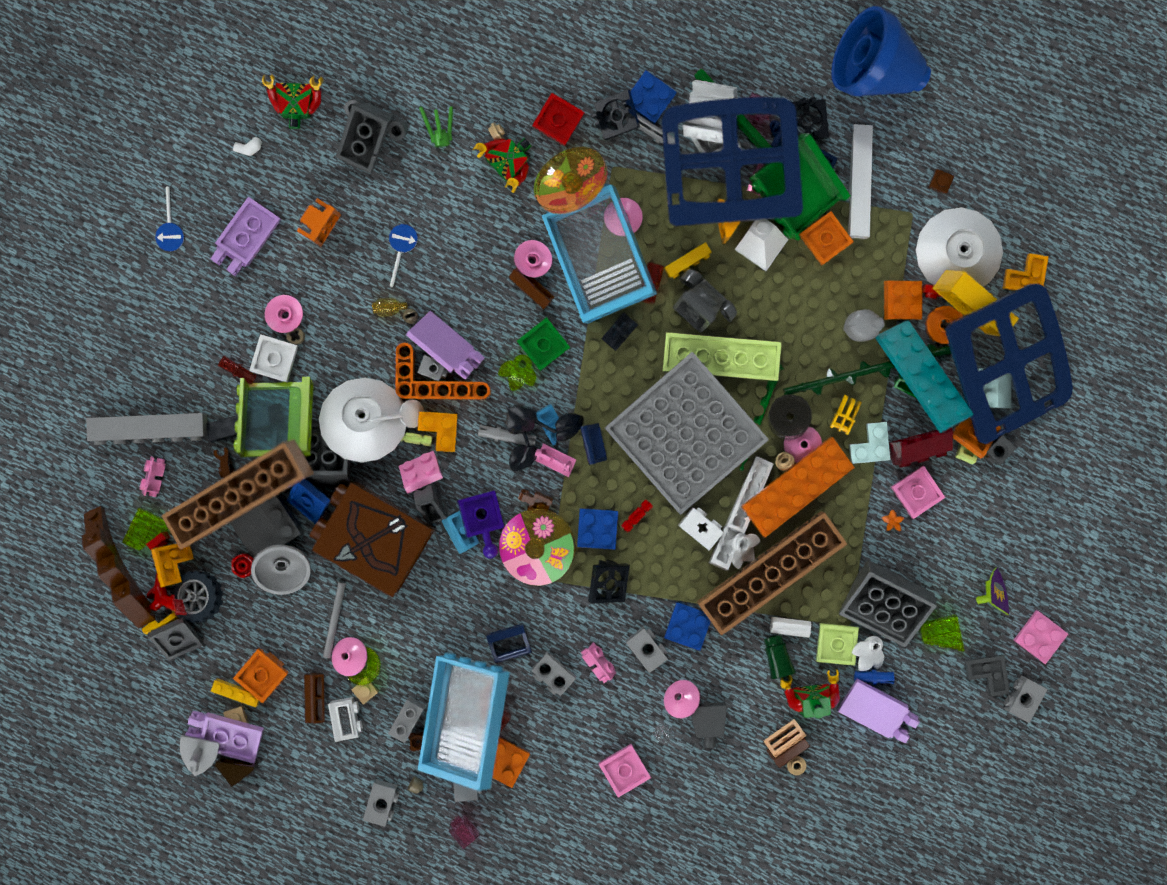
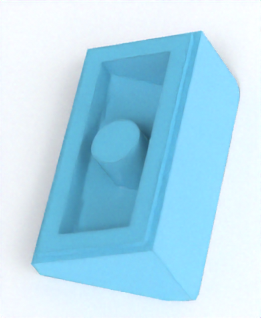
[442,510,480,554]

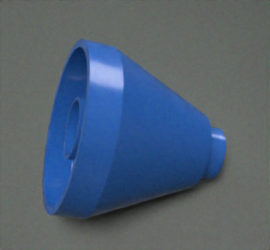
[831,6,931,96]

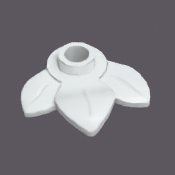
[731,533,760,569]
[852,636,884,671]

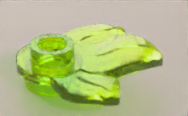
[498,354,536,391]

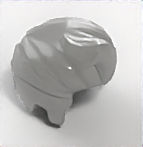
[843,309,884,342]

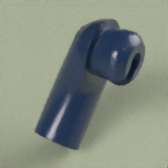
[769,120,781,147]

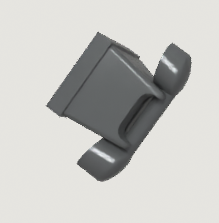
[336,98,409,173]
[672,269,737,334]

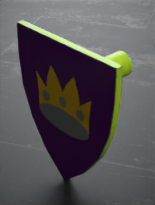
[976,567,1009,615]

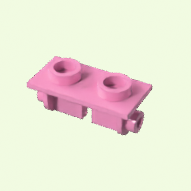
[535,443,576,477]
[139,456,166,497]
[581,642,616,683]

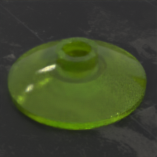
[346,647,381,685]

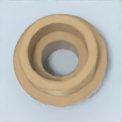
[488,123,505,140]
[775,452,795,471]
[787,756,806,775]

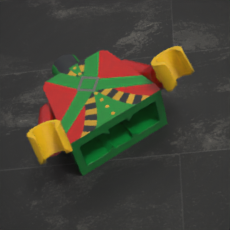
[262,74,324,129]
[472,138,532,193]
[780,670,840,718]

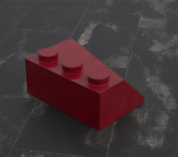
[889,427,953,468]

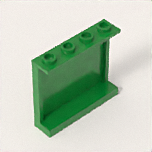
[749,133,851,241]

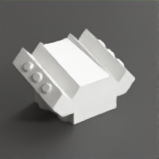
[683,80,738,144]

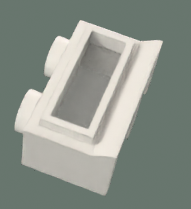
[328,697,363,742]

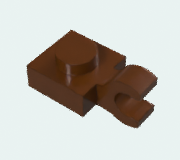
[214,447,234,478]
[517,488,553,517]

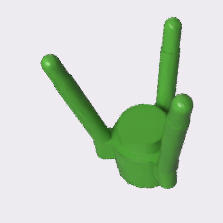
[419,106,453,147]

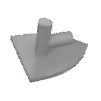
[180,735,220,776]

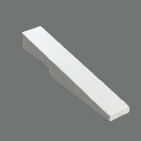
[848,124,873,239]
[708,456,773,571]

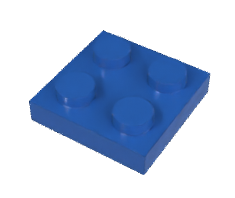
[631,70,677,125]
[286,479,331,524]
[577,508,618,550]
[664,601,711,651]

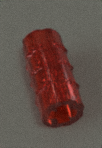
[641,263,664,305]

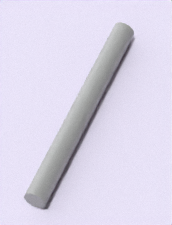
[323,582,346,658]

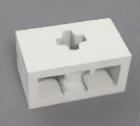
[678,507,724,550]

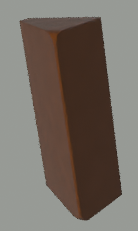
[766,732,810,768]

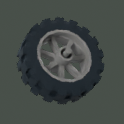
[170,571,223,623]

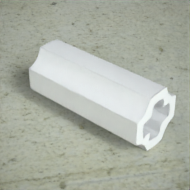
[770,617,811,638]

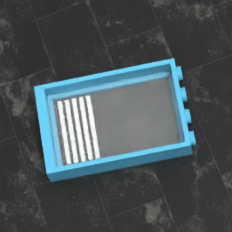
[542,183,657,324]
[418,652,510,791]

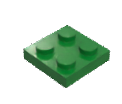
[517,317,570,371]

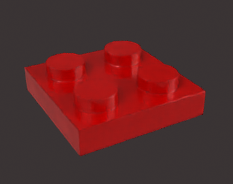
[532,93,585,146]

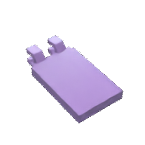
[211,197,281,276]
[406,311,484,380]
[838,679,920,743]
[185,711,264,764]

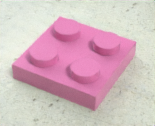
[399,450,443,494]
[891,466,945,519]
[1013,610,1068,664]
[598,744,651,797]

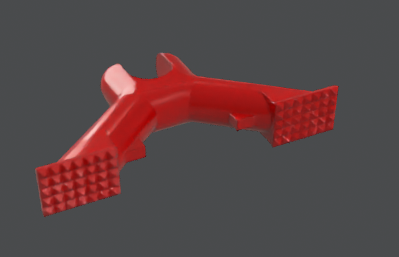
[147,573,187,615]

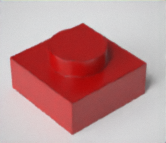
[922,284,941,300]
[146,531,171,550]

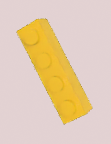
[664,242,712,279]
[210,678,260,708]

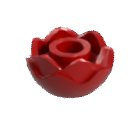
[231,554,254,578]

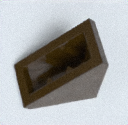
[215,758,258,787]

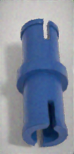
[854,670,894,685]

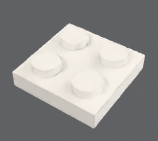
[249,334,299,382]

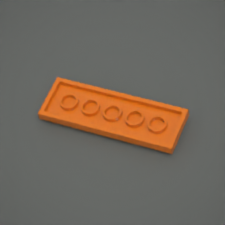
[741,437,855,537]

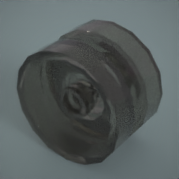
[768,394,812,440]

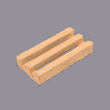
[764,719,806,758]

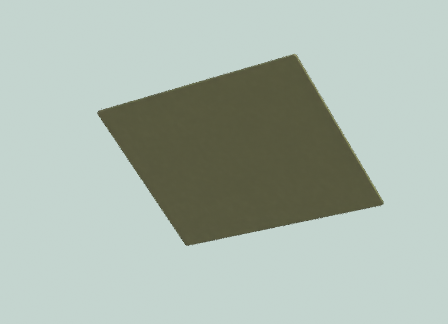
[554,167,913,626]

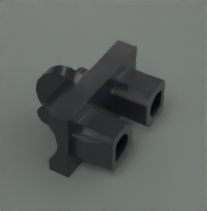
[601,313,638,351]

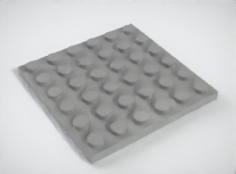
[605,352,769,515]

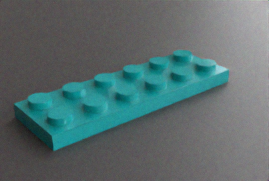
[875,320,973,433]

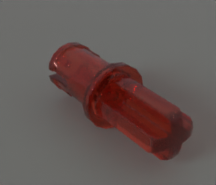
[218,356,257,384]

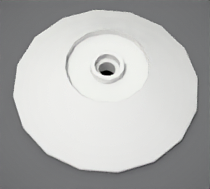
[916,208,1003,287]
[319,378,406,462]

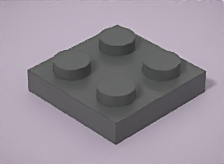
[148,617,203,661]

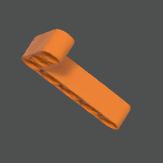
[395,342,491,400]

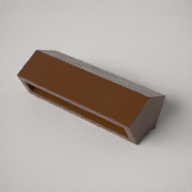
[508,267,555,310]
[304,673,325,724]

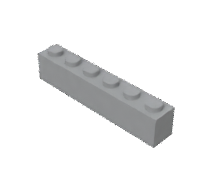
[86,413,208,445]

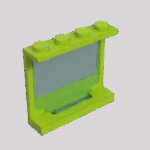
[234,377,313,458]

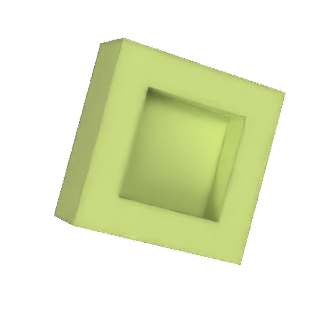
[955,443,977,464]

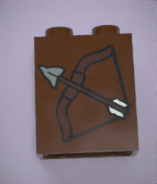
[309,482,436,598]

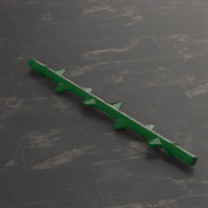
[783,344,951,396]

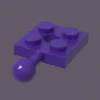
[457,490,504,559]

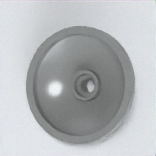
[251,545,310,595]

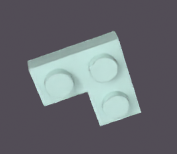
[849,422,890,464]

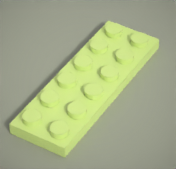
[663,332,781,381]

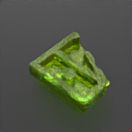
[122,508,169,551]
[919,614,965,652]

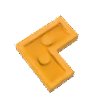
[1002,253,1049,291]
[417,411,457,452]
[151,543,194,587]

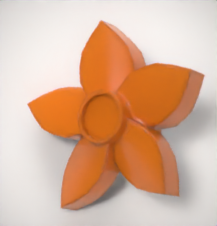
[882,509,904,531]

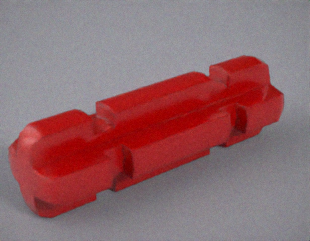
[621,500,653,532]

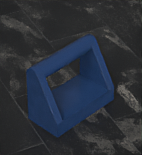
[580,423,607,465]
[486,623,532,663]

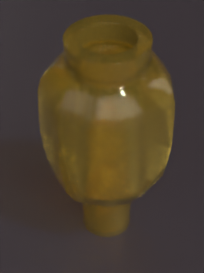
[372,298,407,317]

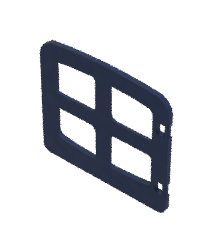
[662,97,803,226]
[946,283,1073,444]

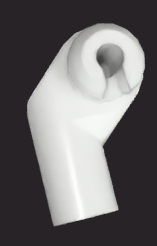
[233,137,262,156]

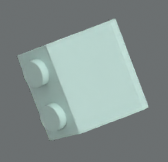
[978,369,1012,408]

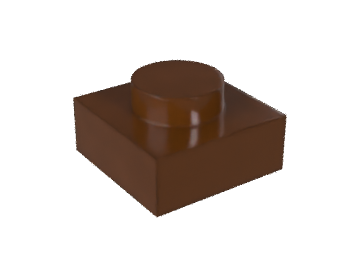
[928,169,954,195]

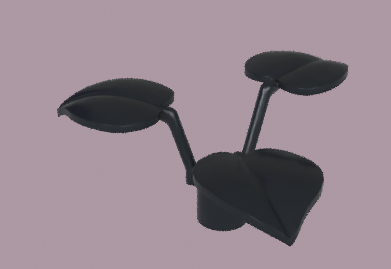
[506,406,584,471]

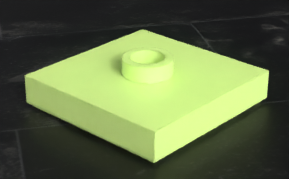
[816,623,859,666]

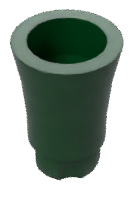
[764,634,796,679]

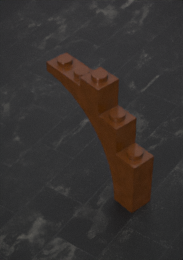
[82,506,156,629]

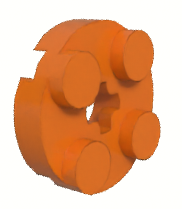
[925,306,963,344]

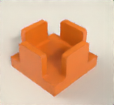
[297,198,341,247]
[233,648,289,703]

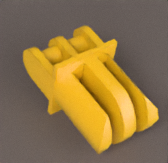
[830,395,862,435]

